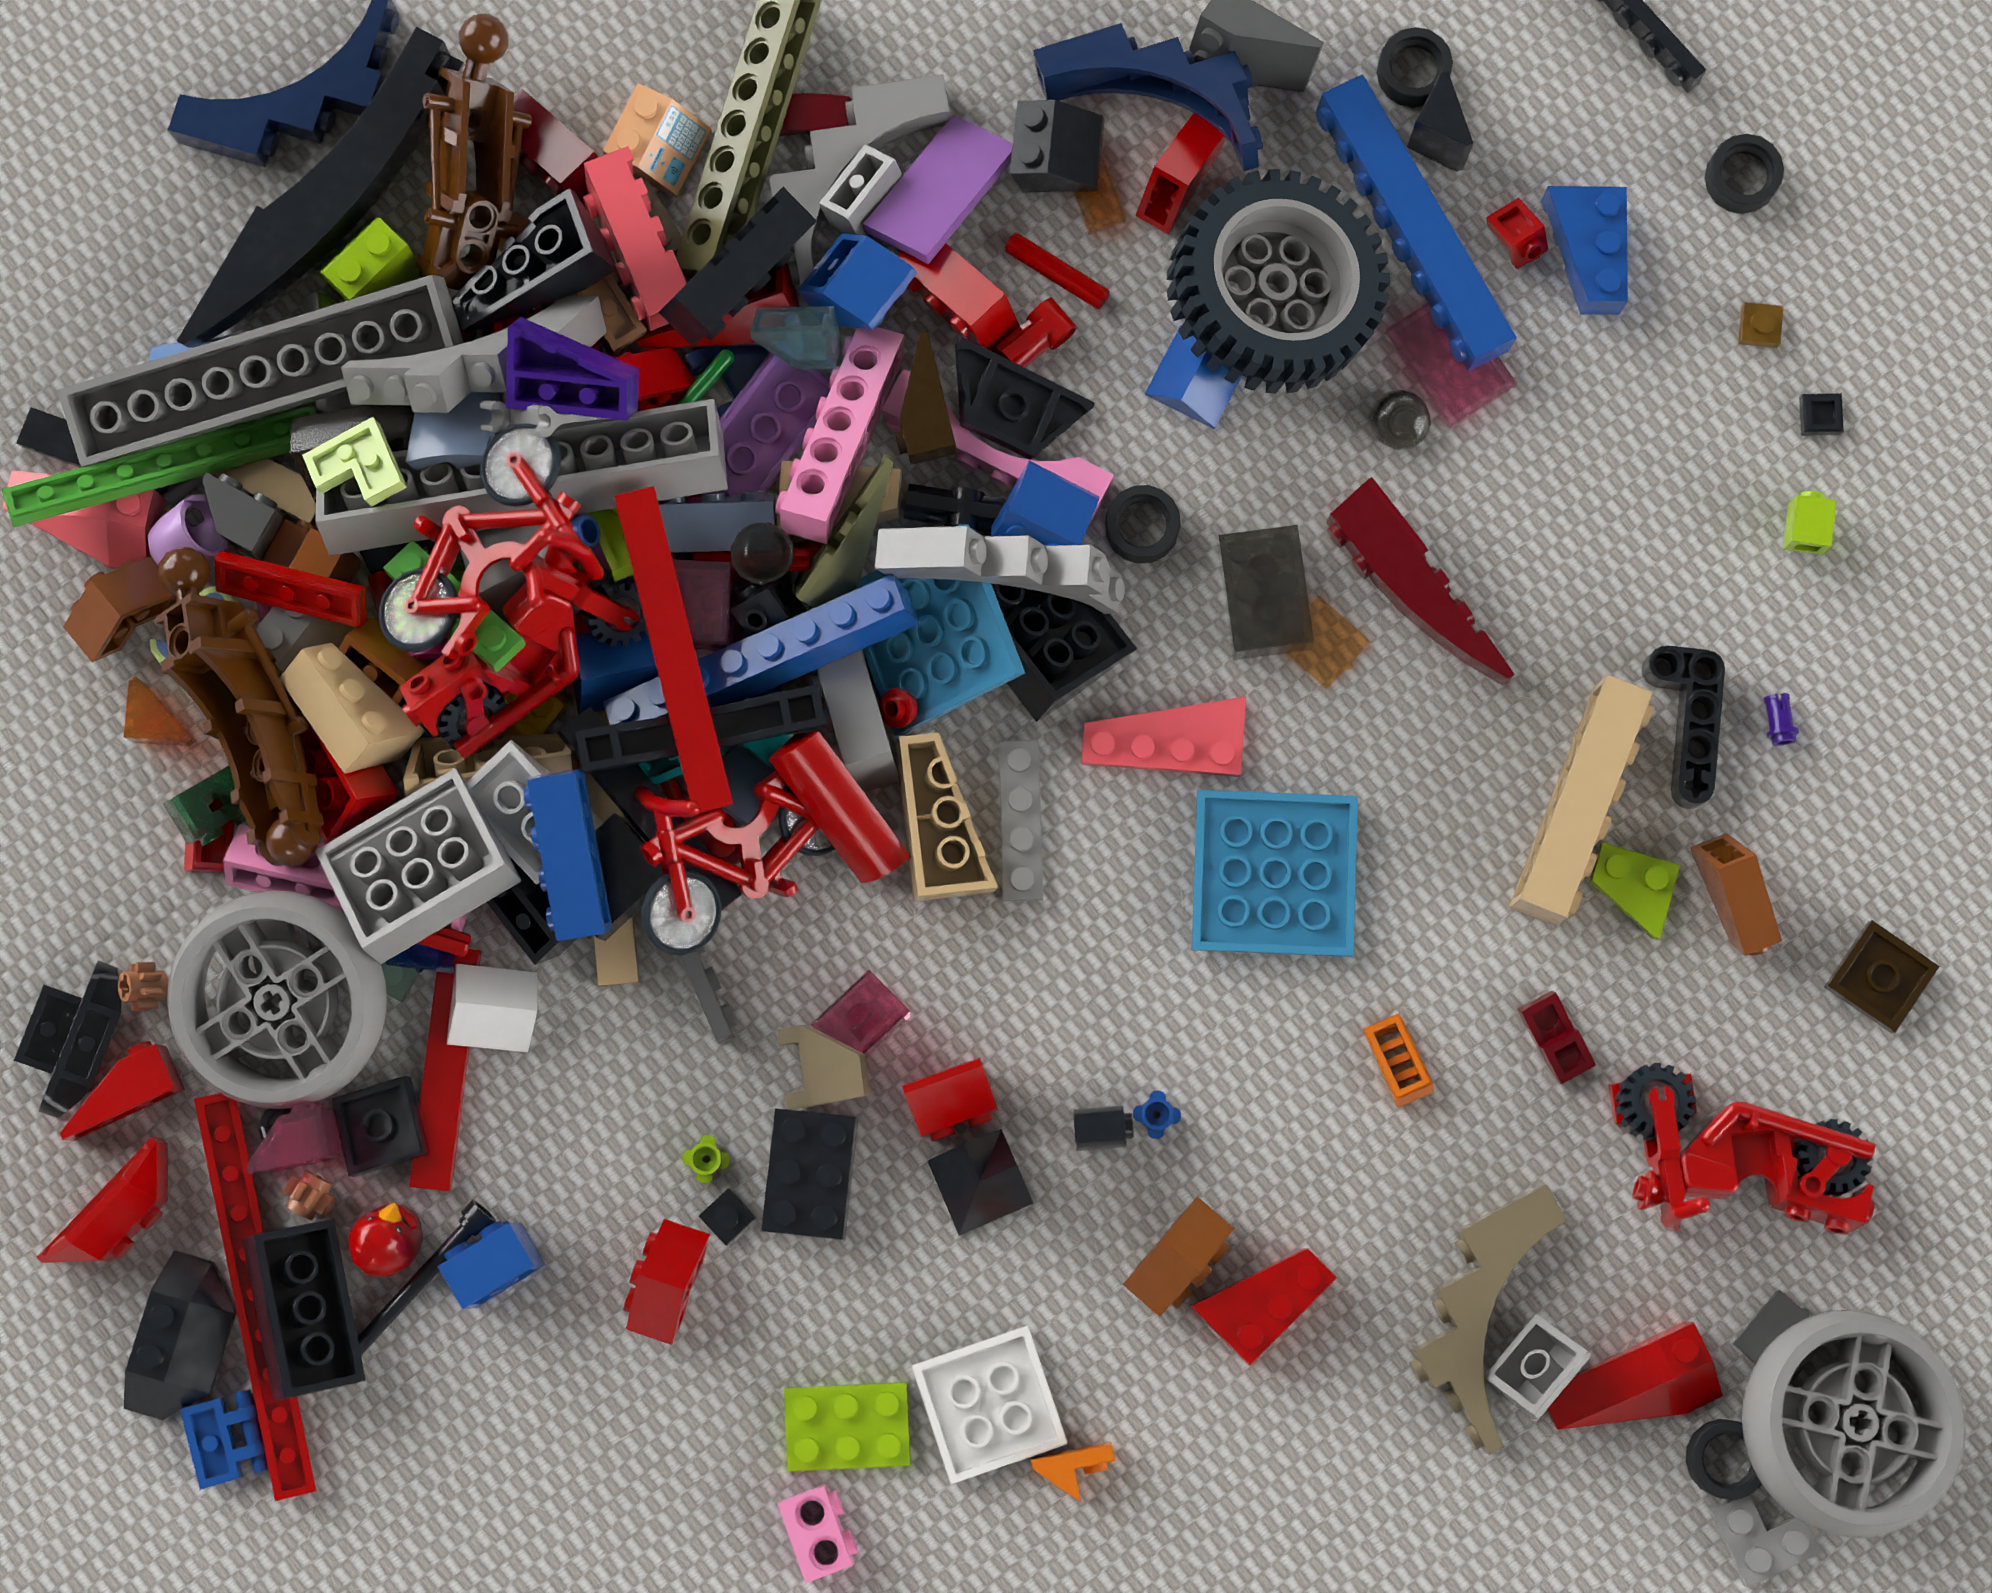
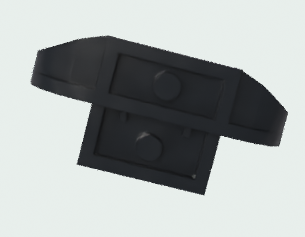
[13,961,122,1118]

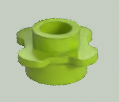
[682,1135,731,1184]

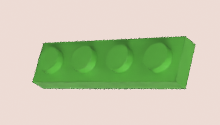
[383,540,526,673]

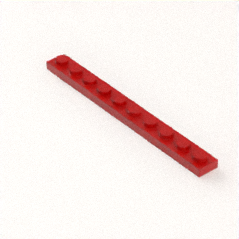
[194,1093,316,1501]

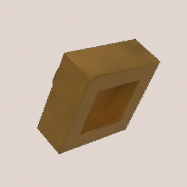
[1738,302,1784,348]

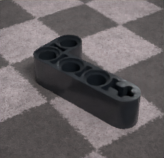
[1641,646,1725,809]

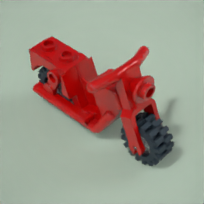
[399,545,648,759]
[1615,1063,1876,1235]

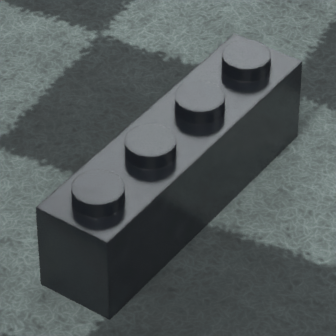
[486,856,578,965]

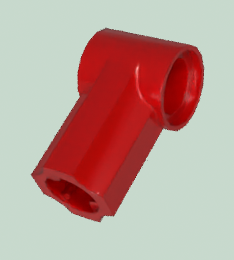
[996,297,1078,368]

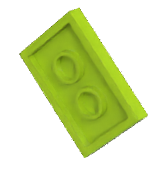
[784,1382,911,1472]

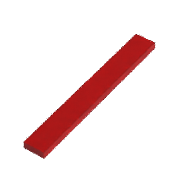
[614,486,733,813]

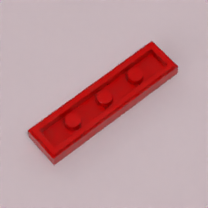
[214,551,367,628]

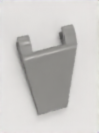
[480,400,608,438]

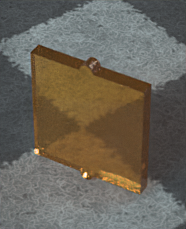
[1275,596,1371,690]

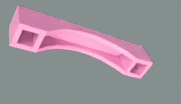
[881,368,1114,525]

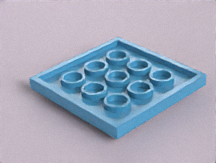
[856,524,1025,736]
[1191,790,1358,957]

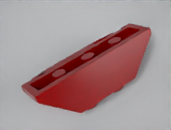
[36,1137,168,1263]

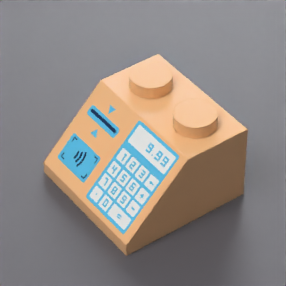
[603,83,712,198]

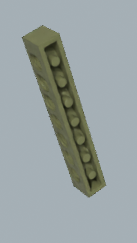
[676,0,822,280]

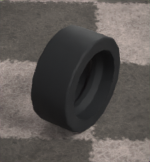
[1376,27,1453,108]
[1704,133,1785,214]
[1105,485,1181,564]
[1686,1419,1762,1500]

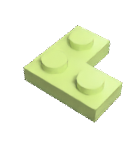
[302,417,407,507]

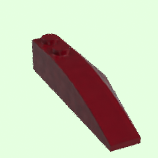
[1326,477,1514,686]

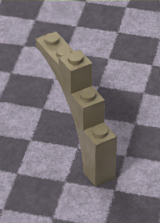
[1409,1184,1567,1455]

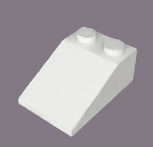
[466,740,603,885]

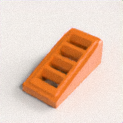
[1363,1013,1434,1107]

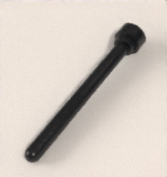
[357,1199,496,1356]

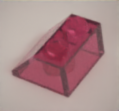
[246,1101,344,1174]

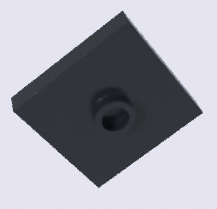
[331,1075,429,1177]

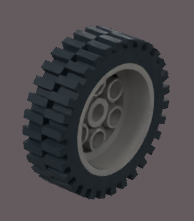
[1166,169,1390,394]

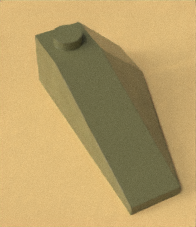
[796,452,893,607]

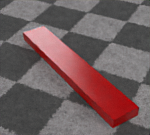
[409,949,482,1192]

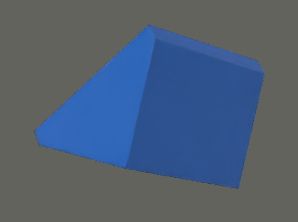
[1145,326,1242,429]
[572,631,659,715]

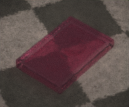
[1385,303,1517,428]

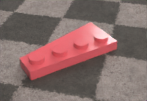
[1081,696,1246,777]

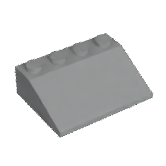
[315,768,521,964]

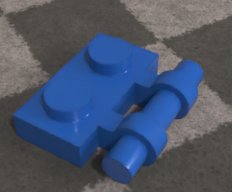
[180,1389,268,1490]

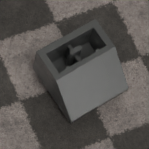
[202,472,286,561]

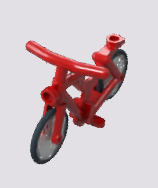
[379,423,604,660]
[634,770,835,955]

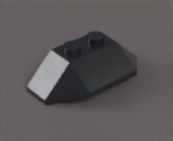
[124,1250,236,1420]

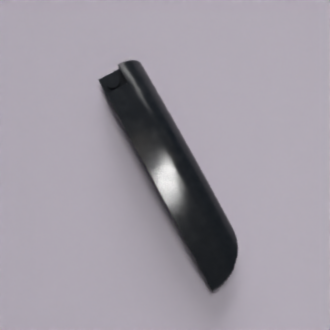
[177,26,465,348]

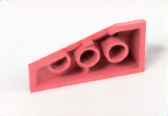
[3,470,166,569]

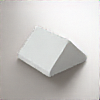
[446,964,537,1053]

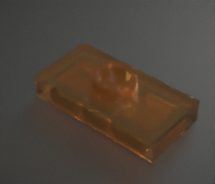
[1073,153,1126,234]

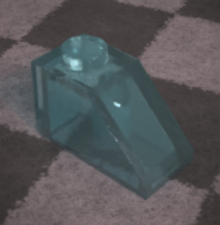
[750,306,842,371]

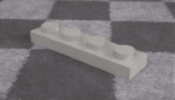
[999,740,1043,902]

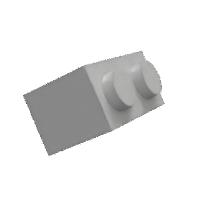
[819,144,903,236]

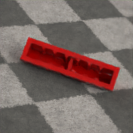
[769,731,911,883]

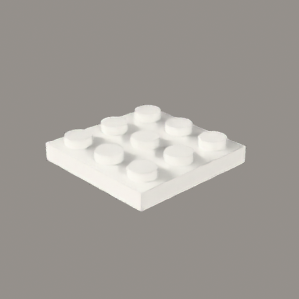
[912,1325,1068,1484]

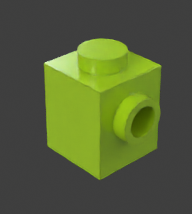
[1783,491,1837,555]

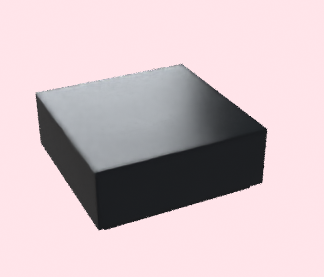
[1799,393,1844,436]

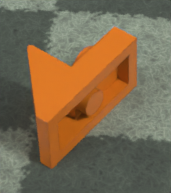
[1031,1442,1115,1502]

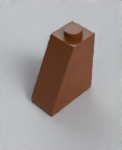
[1690,833,1782,956]

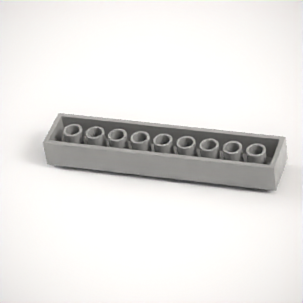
[57,275,464,467]
[316,399,728,556]

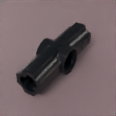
[904,483,1007,533]

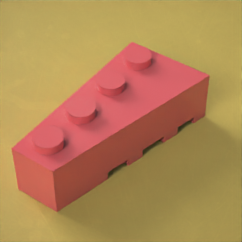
[583,146,687,331]

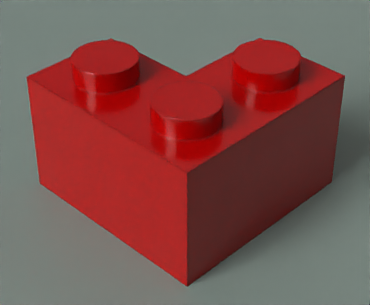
[623,1219,710,1345]

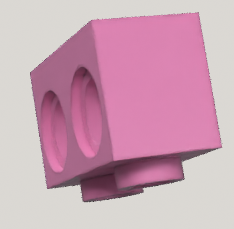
[778,1483,858,1583]

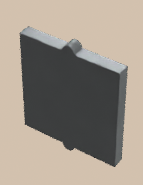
[1732,1290,1823,1386]

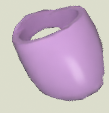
[148,494,227,566]

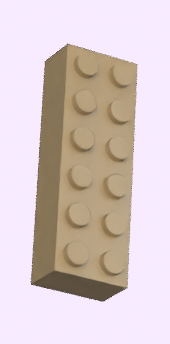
[1509,674,1655,926]

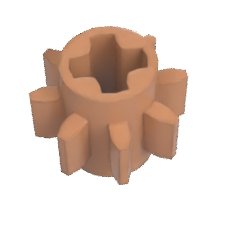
[118,962,169,1011]
[282,1170,336,1221]

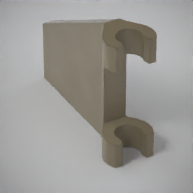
[777,1025,870,1110]

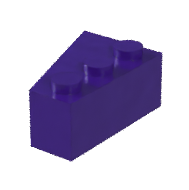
[506,317,639,420]

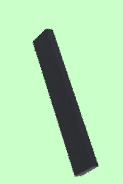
[557,707,742,920]

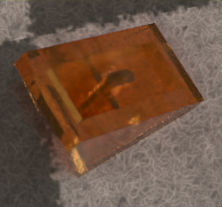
[123,676,196,746]

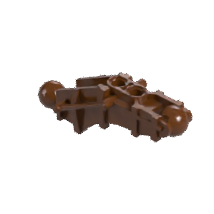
[415,14,532,343]
[156,547,324,867]

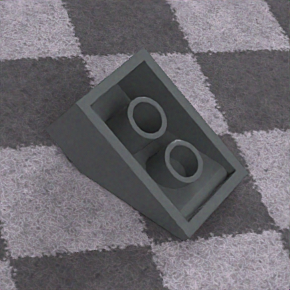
[1189,0,1324,92]

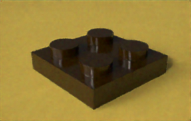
[1824,920,1940,1034]

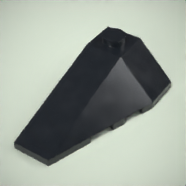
[451,188,617,334]

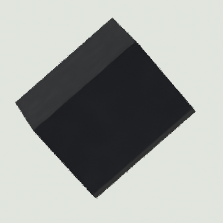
[1407,71,1474,172]

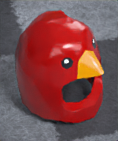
[348,1203,423,1277]

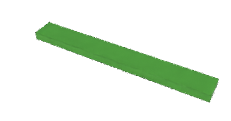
[1,405,327,528]

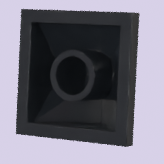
[927,1129,1034,1236]

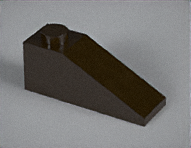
[895,331,957,465]

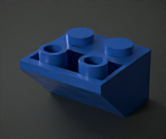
[798,233,917,330]

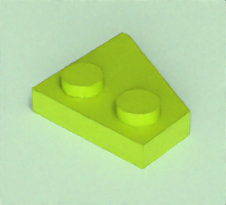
[1590,842,1680,940]

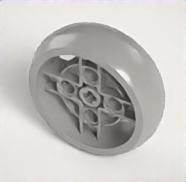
[167,890,387,1109]
[1742,1310,1966,1538]

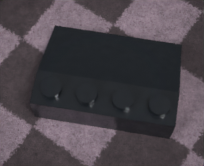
[991,583,1137,722]

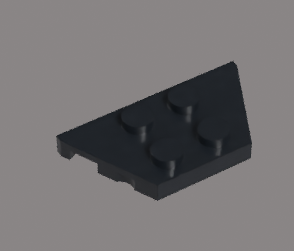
[955,337,1095,460]

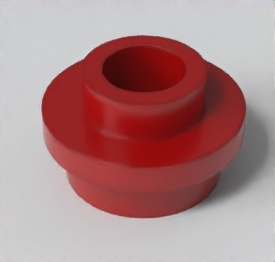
[879,688,918,728]

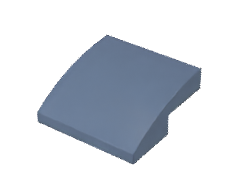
[406,392,501,470]

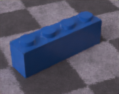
[524,768,613,941]

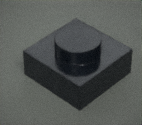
[699,1188,757,1246]

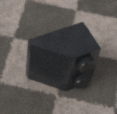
[1010,100,1105,193]

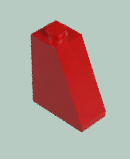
[1135,113,1226,235]

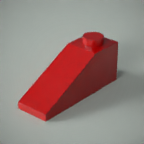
[59,1041,185,1141]

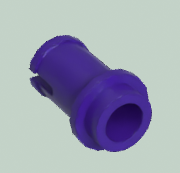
[1763,693,1799,746]

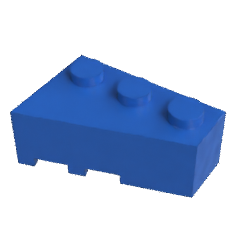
[1541,186,1628,315]

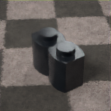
[1073,1105,1134,1151]

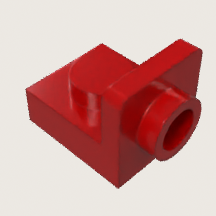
[1486,197,1548,269]

